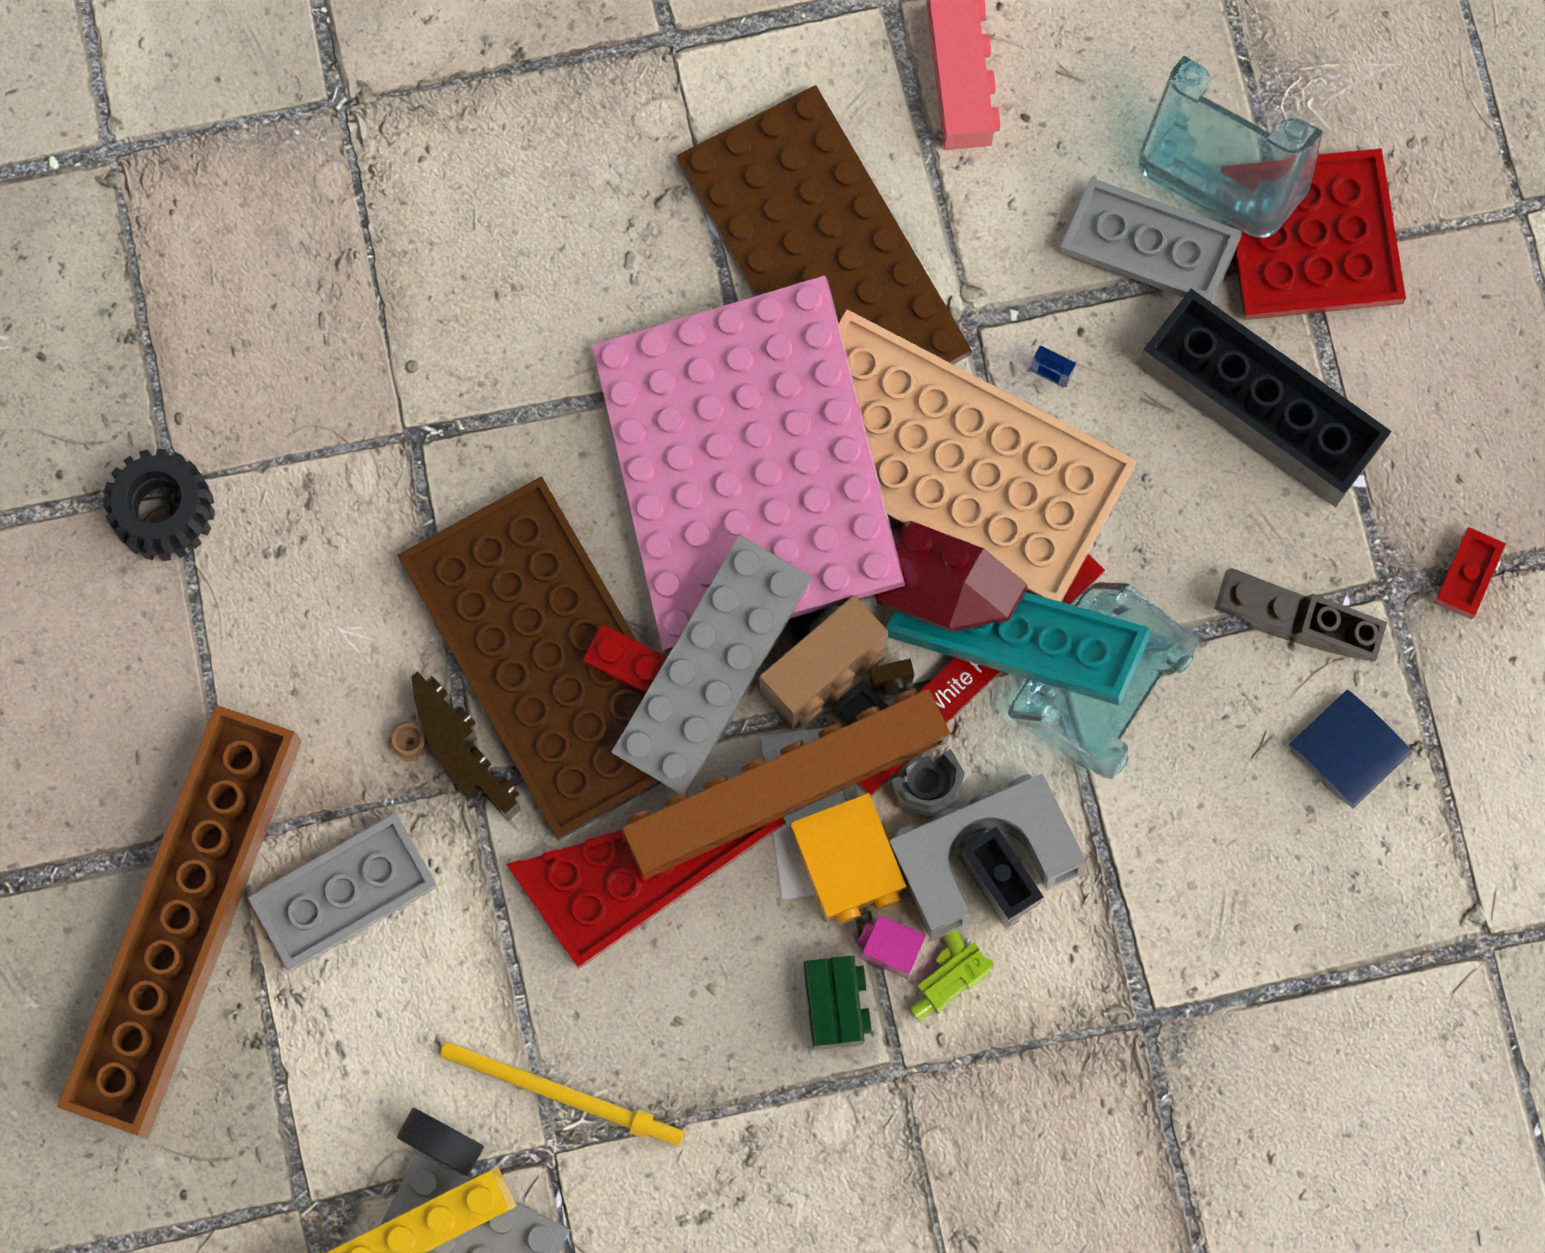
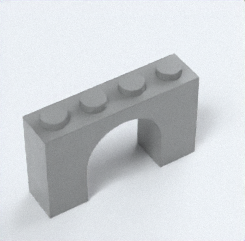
[889,773,1086,941]

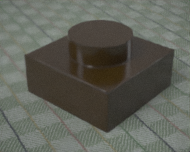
[869,658,915,695]

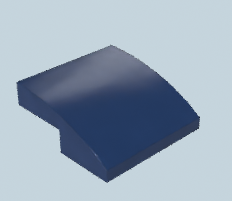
[1289,689,1411,809]

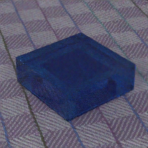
[1030,345,1076,388]

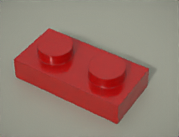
[1434,527,1506,620]
[583,624,667,694]

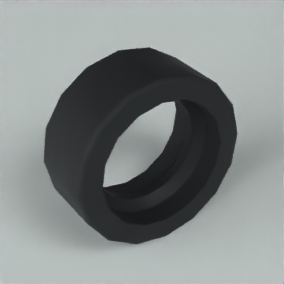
[397,1108,484,1176]

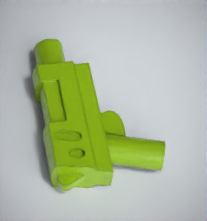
[909,930,993,1022]

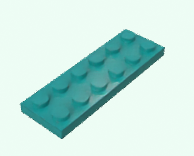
[886,592,1150,706]

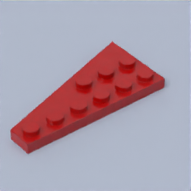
[506,817,786,969]

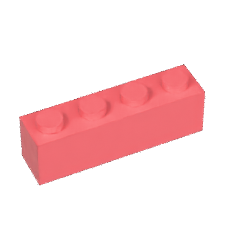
[926,0,1000,150]

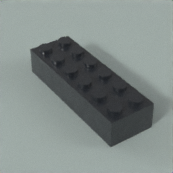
[1137,288,1392,508]

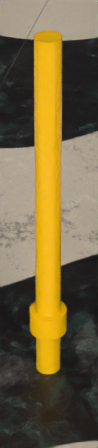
[440,1041,685,1147]

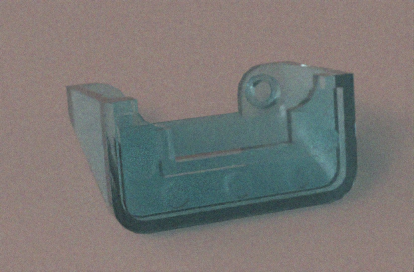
[1138,56,1323,238]
[1008,582,1200,779]

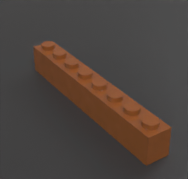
[622,689,951,881]

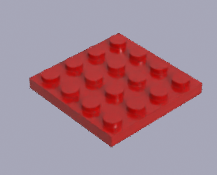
[1221,148,1406,320]

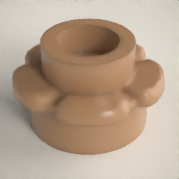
[389,722,430,762]

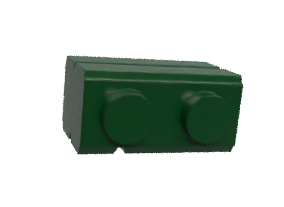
[803,956,872,1050]

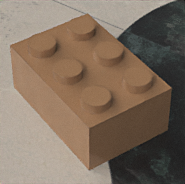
[760,595,889,731]

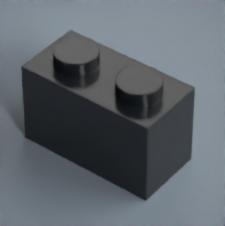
[958,826,1044,927]

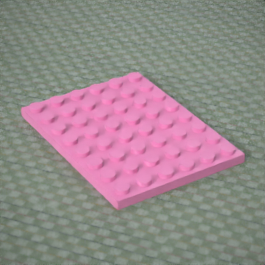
[592,276,905,653]

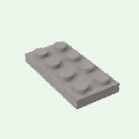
[1060,178,1241,303]
[247,813,438,972]
[380,1154,571,1253]

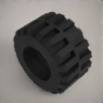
[103,449,215,561]

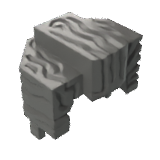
[889,749,965,819]

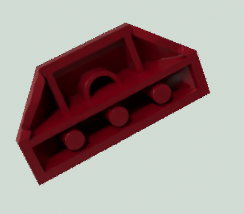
[874,521,1028,632]

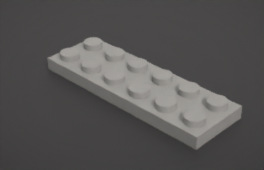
[612,535,813,794]

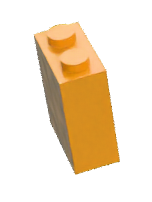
[790,793,906,925]

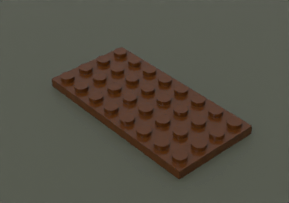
[676,85,972,364]
[397,476,662,841]

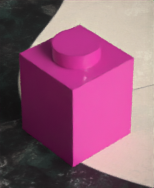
[857,915,926,979]

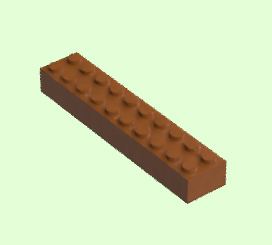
[57,705,302,1140]

